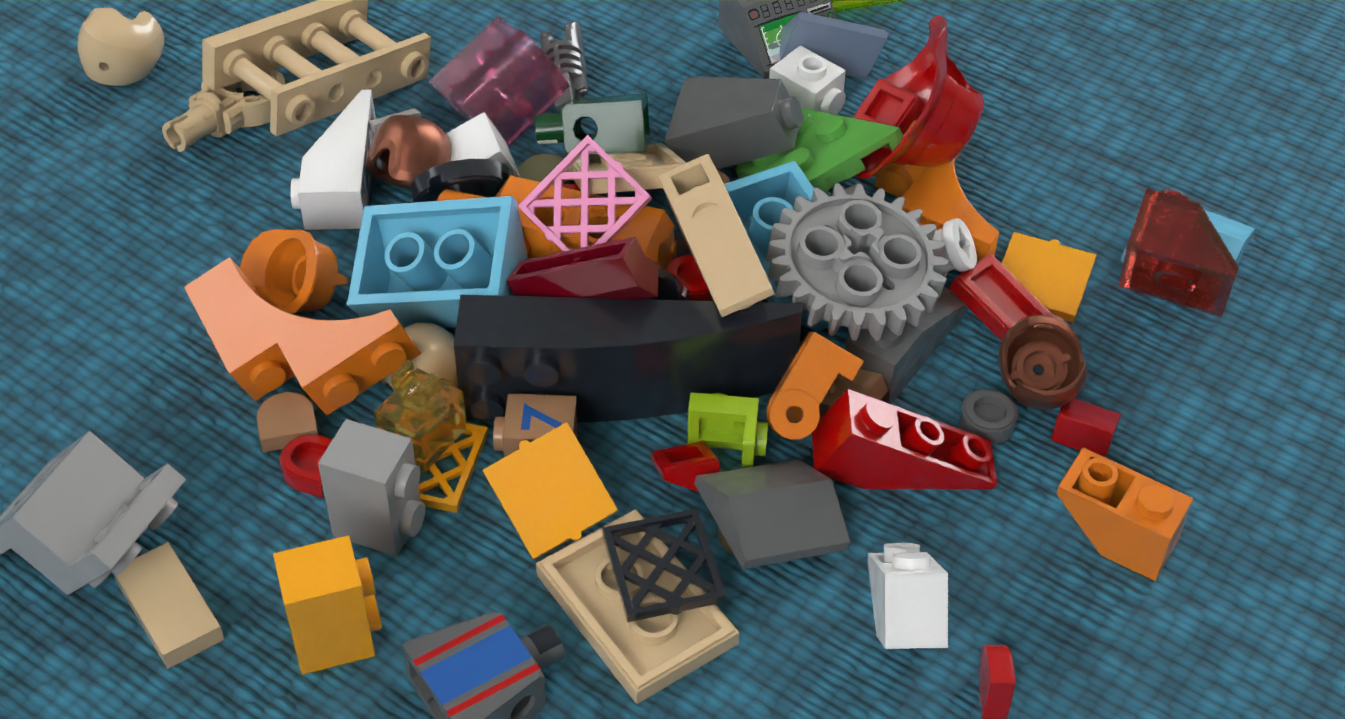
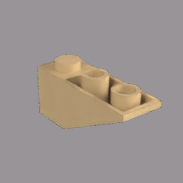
[658,154,774,317]

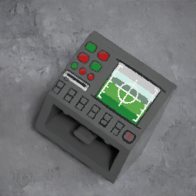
[718,0,837,79]

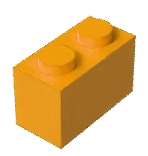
[273,535,382,675]

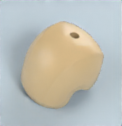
[77,7,164,86]

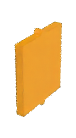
[1001,232,1096,323]
[482,422,619,560]

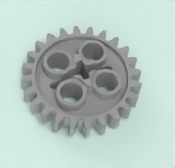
[766,183,949,341]

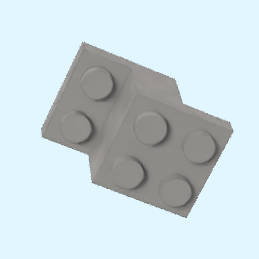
[0,430,186,595]

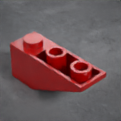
[812,389,997,490]

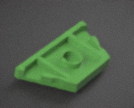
[735,108,904,193]

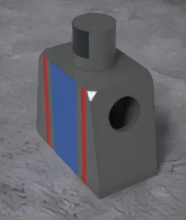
[402,612,565,719]

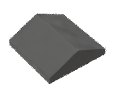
[694,460,850,569]

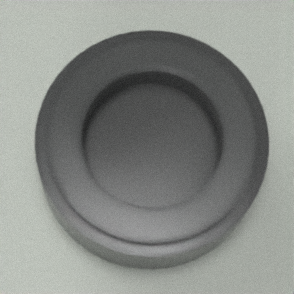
[959,390,1018,445]

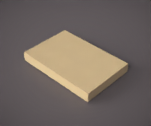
[536,509,739,704]

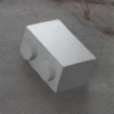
[318,419,426,556]

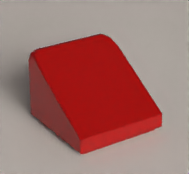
[1051,399,1122,458]

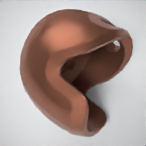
[366,115,451,189]
[998,315,1087,410]

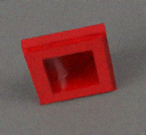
[650,441,720,492]

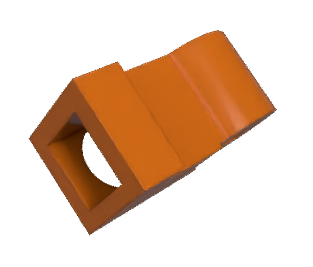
[766,332,864,440]

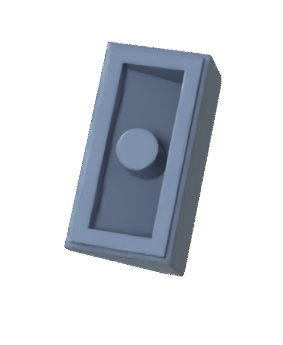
[779,12,888,79]

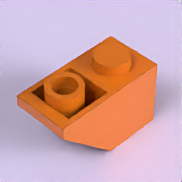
[1056,448,1194,581]

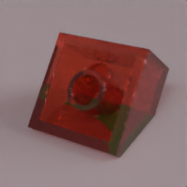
[1119,188,1239,317]

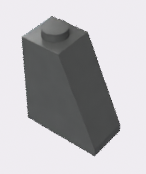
[664,77,803,169]

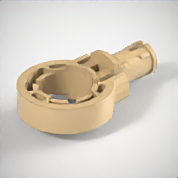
[162,69,285,152]

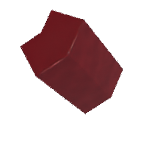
[506,236,659,299]

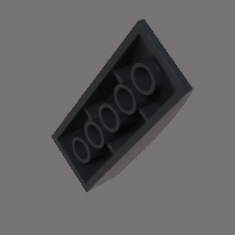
[454,294,803,423]

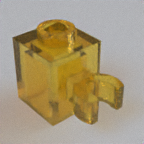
[374,360,467,473]

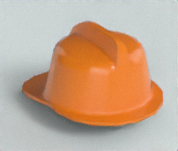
[240,229,348,314]

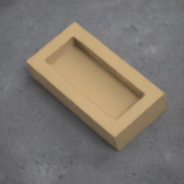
[114,542,224,669]

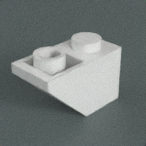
[868,543,948,649]

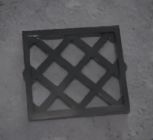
[602,509,726,623]

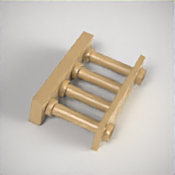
[202,0,431,137]

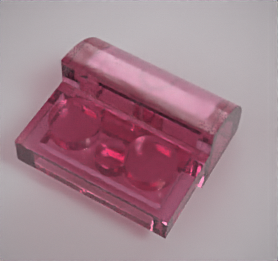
[428,16,570,146]

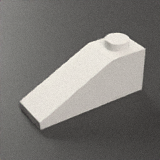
[291,90,375,230]

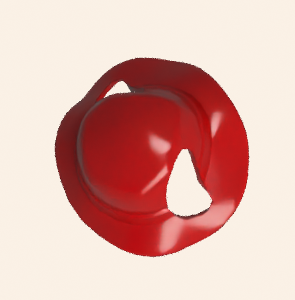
[855,15,984,179]

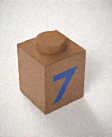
[493,394,578,457]

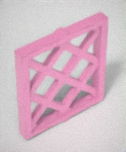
[518,135,653,252]

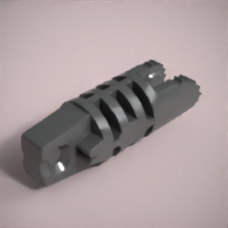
[540,21,589,119]

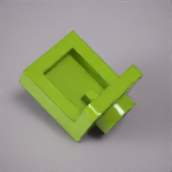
[687,392,768,469]

